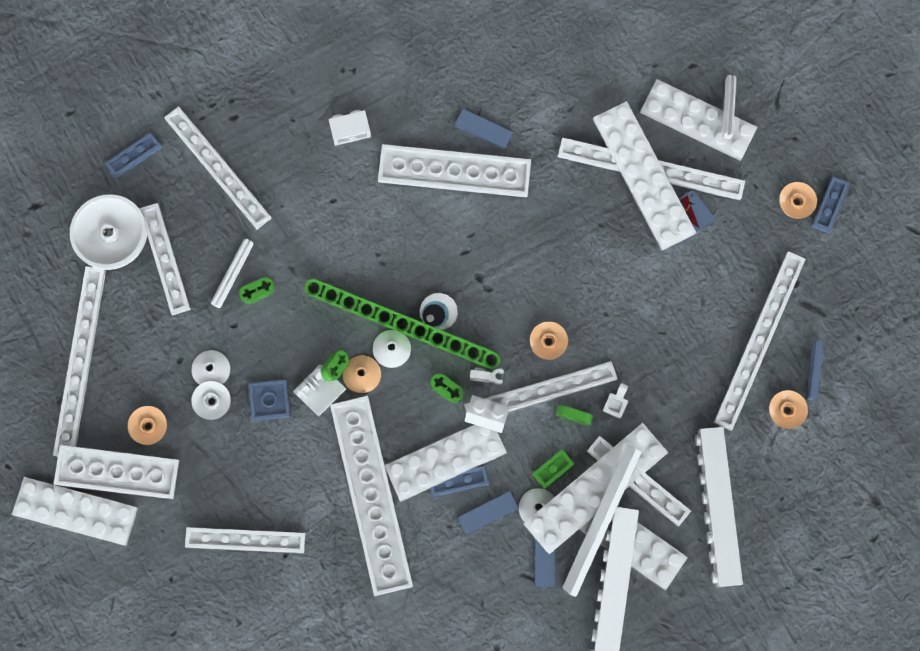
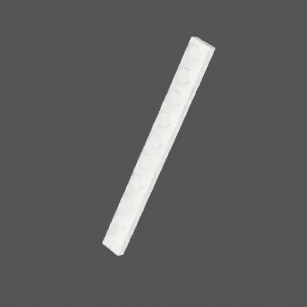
[558,138,745,200]
[713,251,805,431]
[53,267,106,457]

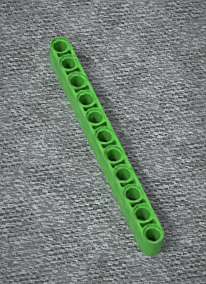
[305,279,501,369]

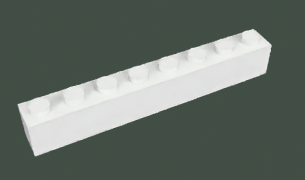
[695,427,743,587]
[590,507,639,651]

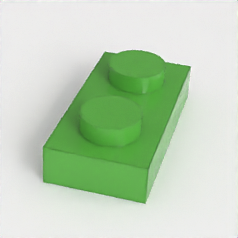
[532,449,574,489]

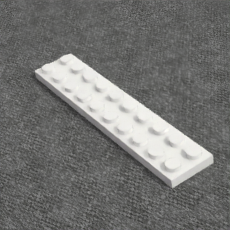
[330,396,413,596]

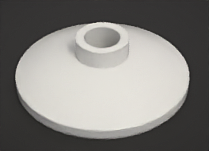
[373,330,411,368]
[192,350,230,385]
[192,381,231,420]
[519,488,554,522]

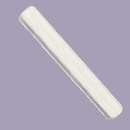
[722,75,737,139]
[211,238,253,308]

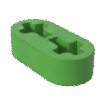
[239,277,275,304]
[321,350,349,382]
[431,374,463,403]
[555,405,593,426]

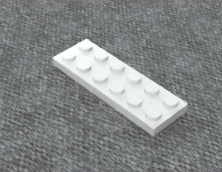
[640,79,757,161]
[384,425,507,502]
[54,445,179,499]
[12,477,138,546]
[578,516,688,590]

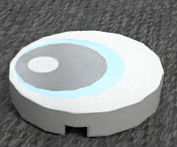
[420,293,458,331]

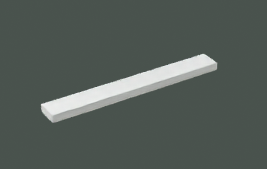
[164,106,272,230]
[464,361,617,413]
[562,444,641,597]

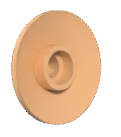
[779,182,817,219]
[530,322,568,360]
[343,355,381,394]
[769,390,808,429]
[128,406,167,445]

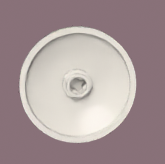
[70,195,147,270]

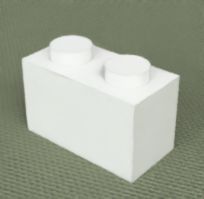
[329,110,371,146]
[465,395,510,433]

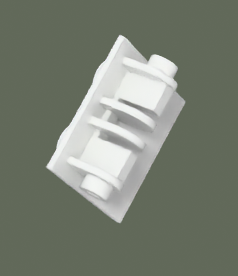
[293,365,346,416]

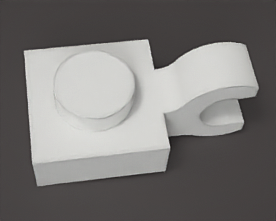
[470,368,504,385]
[603,383,628,419]

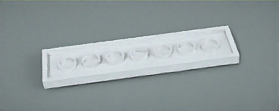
[593,101,696,251]
[378,144,531,197]
[524,423,668,554]

